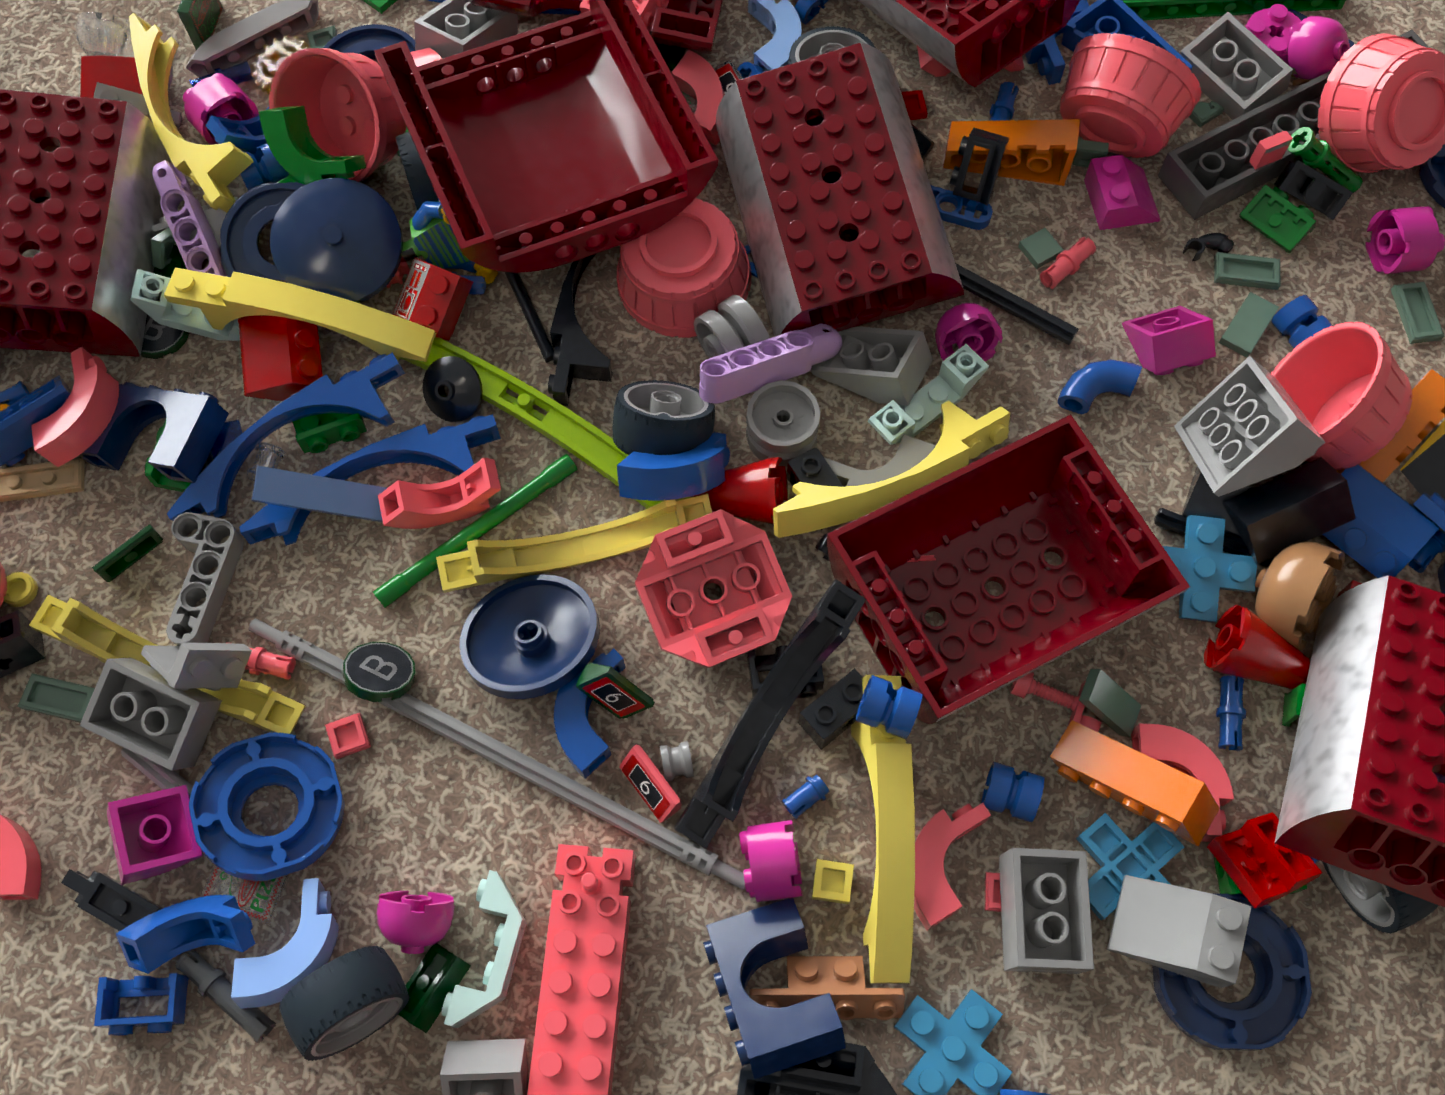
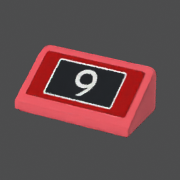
[619,744,682,823]

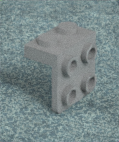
[141,642,252,691]

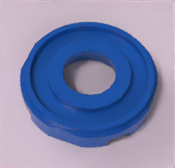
[189,732,345,881]

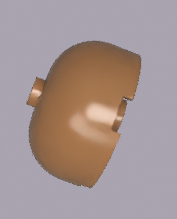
[1255,542,1345,651]

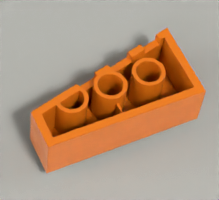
[943,119,1080,186]
[1337,369,1445,483]
[1050,720,1220,847]

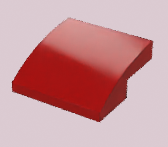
[80,55,143,98]
[1207,812,1323,909]

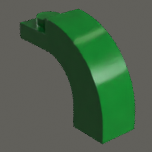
[258,106,366,184]

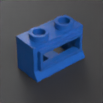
[94,973,189,1036]

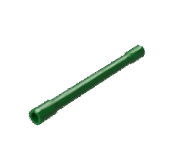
[373,454,578,608]

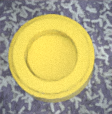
[4,572,38,607]

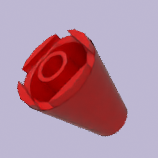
[693,457,788,525]
[1204,605,1310,689]

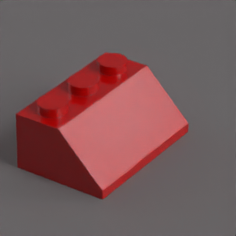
[238,315,323,402]

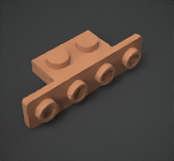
[749,956,905,1020]

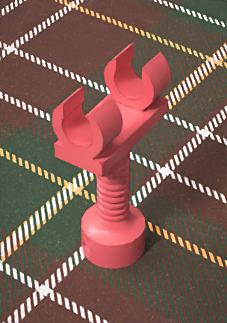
[1010,672,1101,732]

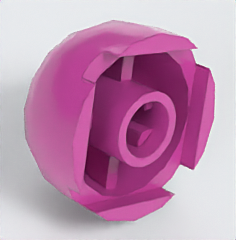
[1288,16,1350,80]
[935,303,1003,362]
[377,891,455,954]

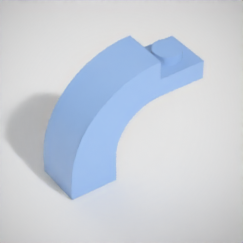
[748,0,802,72]
[231,878,339,1009]

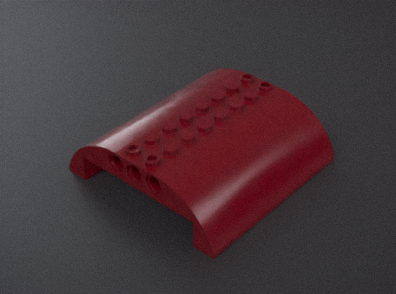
[374,0,718,273]

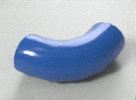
[1058,359,1142,414]

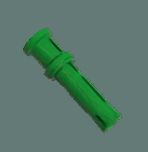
[1287,127,1363,193]

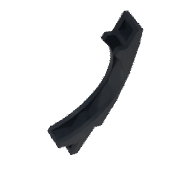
[548,253,613,406]
[674,579,866,849]

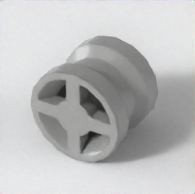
[660,741,694,782]

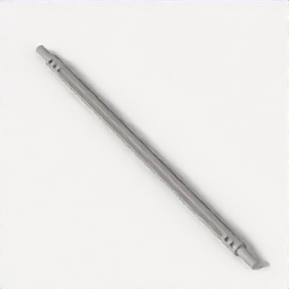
[248,618,745,890]

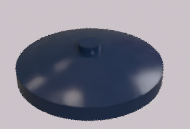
[270,178,403,303]
[459,574,600,699]

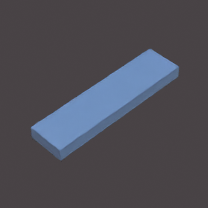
[252,466,387,522]

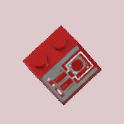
[393,258,473,341]

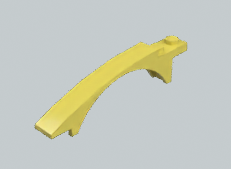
[129,13,254,213]
[164,267,436,362]
[773,400,1010,538]
[436,494,712,593]
[29,595,306,734]
[851,675,915,984]

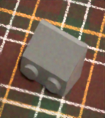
[440,1038,528,1095]

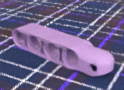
[152,160,228,277]
[699,324,842,404]

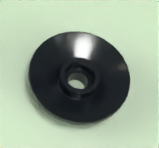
[422,356,483,422]

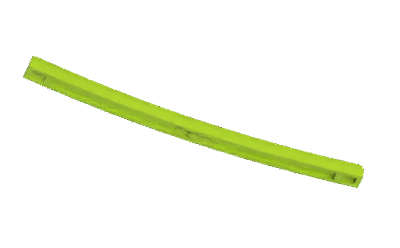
[400,337,690,509]

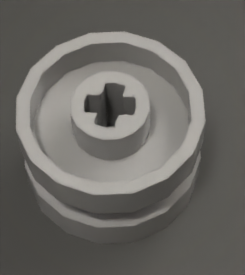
[694,295,770,358]
[746,380,821,467]

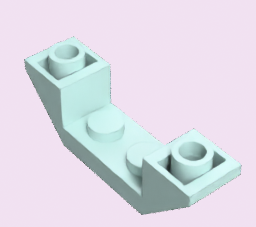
[130,269,240,341]
[868,344,989,445]
[442,870,527,1028]

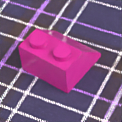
[1084,154,1160,230]
[1122,306,1216,375]
[107,785,202,885]

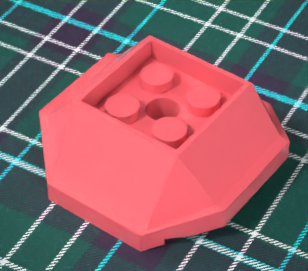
[635,509,792,668]

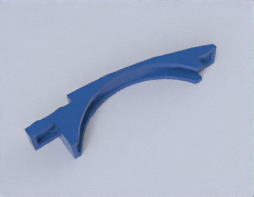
[167,352,405,521]
[239,414,501,546]

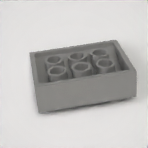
[1174,356,1325,497]

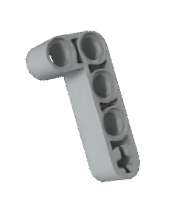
[166,512,244,646]

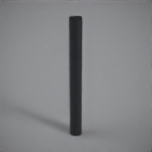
[505,272,554,363]

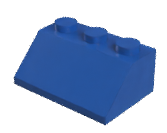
[0,375,71,467]
[1322,464,1440,578]

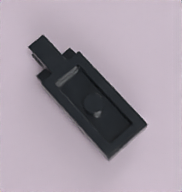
[61,869,163,931]

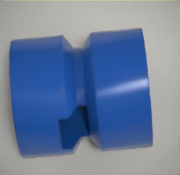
[240,143,289,191]
[1272,295,1333,349]
[856,675,922,739]
[981,761,1045,823]

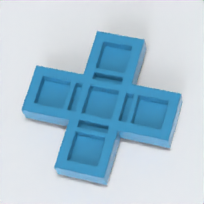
[1162,515,1257,622]
[1076,813,1184,921]
[894,989,1012,1095]

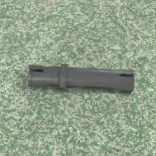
[175,949,276,1043]

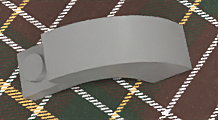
[824,434,935,487]

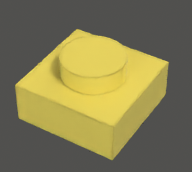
[812,859,854,904]

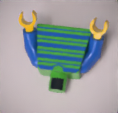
[402,201,498,284]

